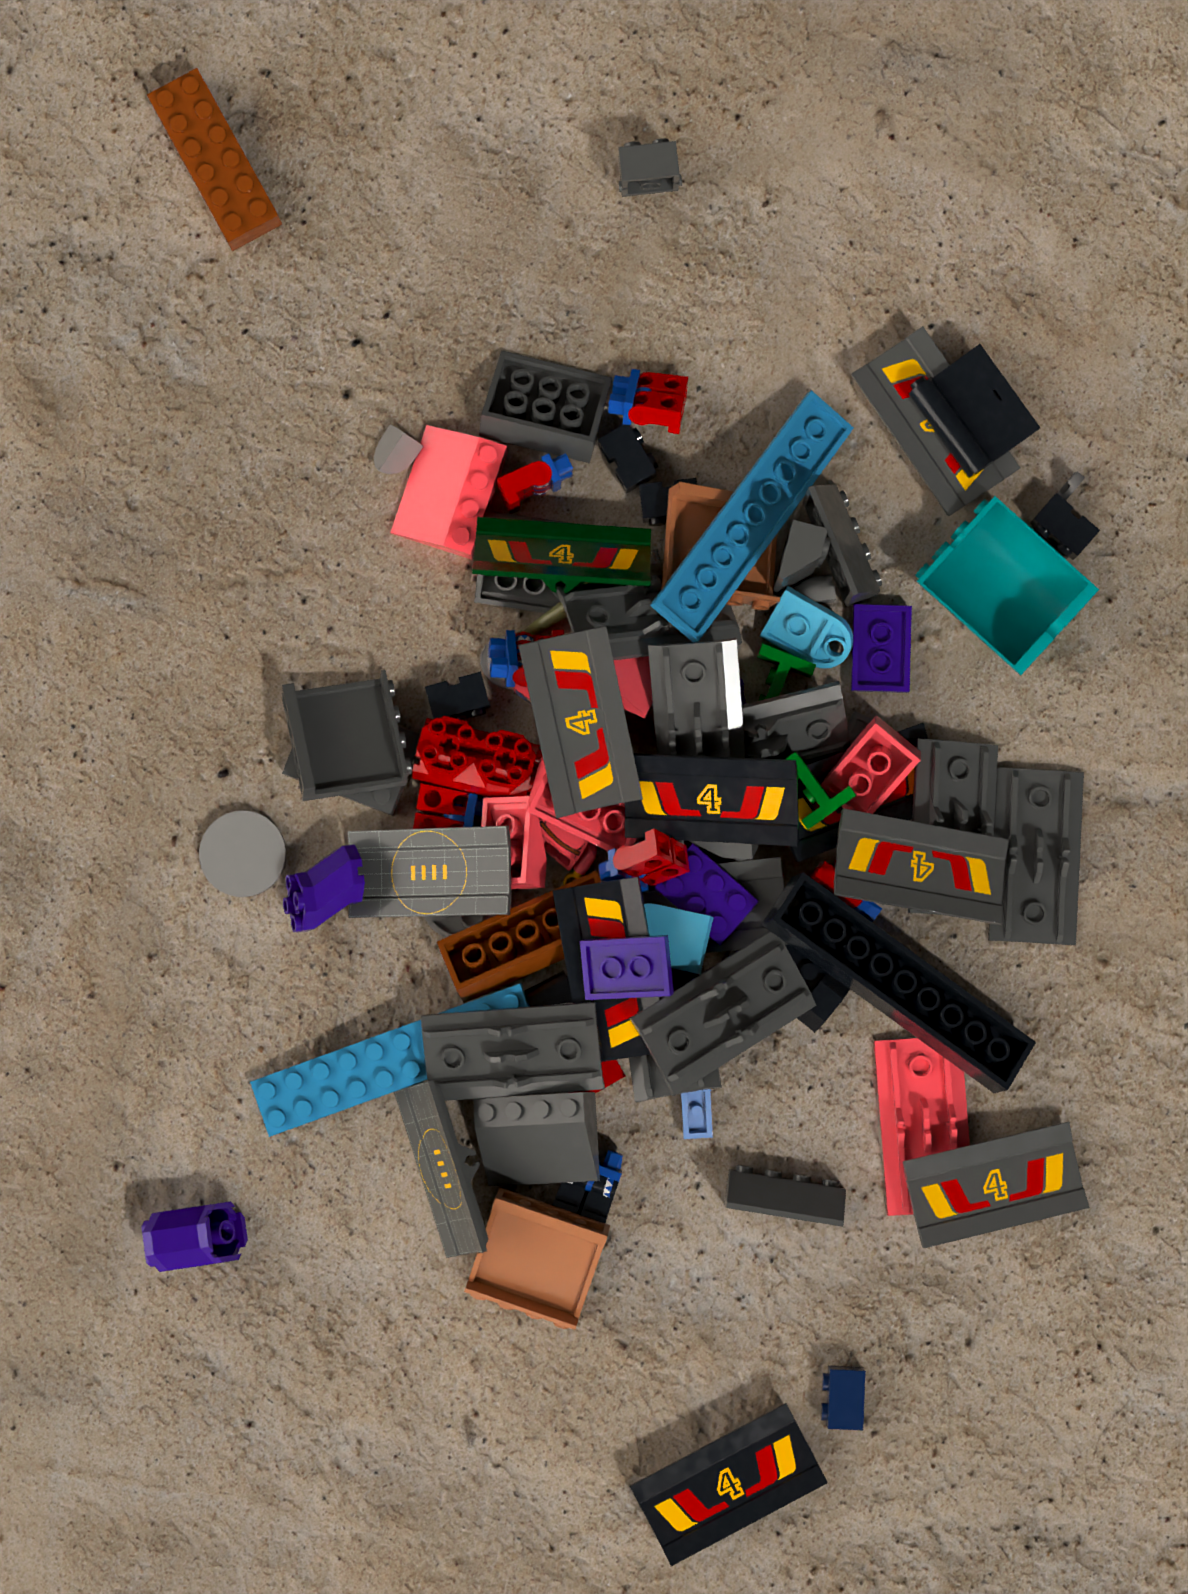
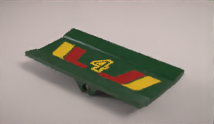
[472,517,651,593]

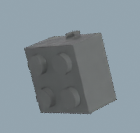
[618,138,682,197]

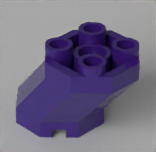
[283,844,365,933]
[141,1201,248,1272]

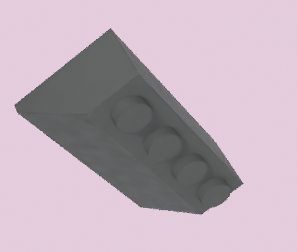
[773,520,831,595]
[724,1165,846,1227]

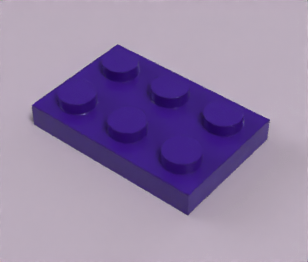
[851,604,912,693]
[655,843,760,945]
[580,935,674,1000]

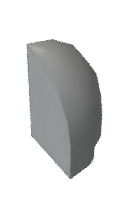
[374,424,423,474]
[794,574,836,604]

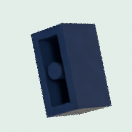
[821,1365,866,1431]

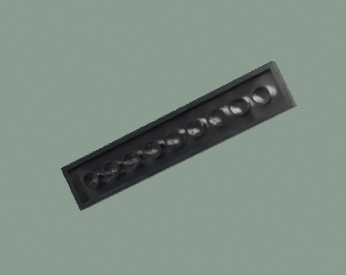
[761,872,1036,1093]

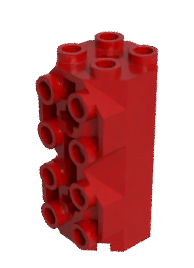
[412,716,542,798]

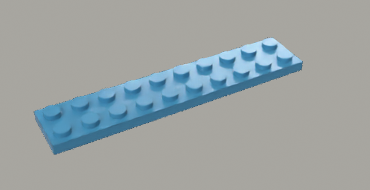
[650,390,854,642]
[250,983,530,1137]

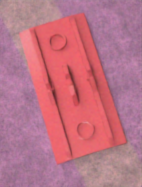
[874,1038,970,1216]

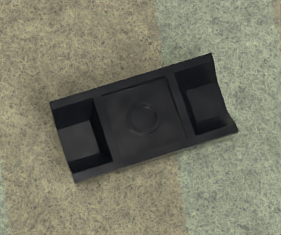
[725,945,850,1033]

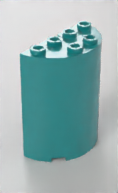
[915,496,1099,676]

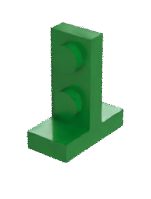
[757,643,816,701]
[786,752,857,830]

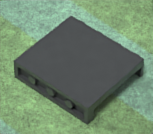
[282,670,412,801]

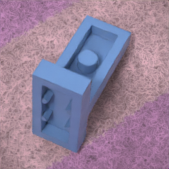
[681,1089,713,1139]

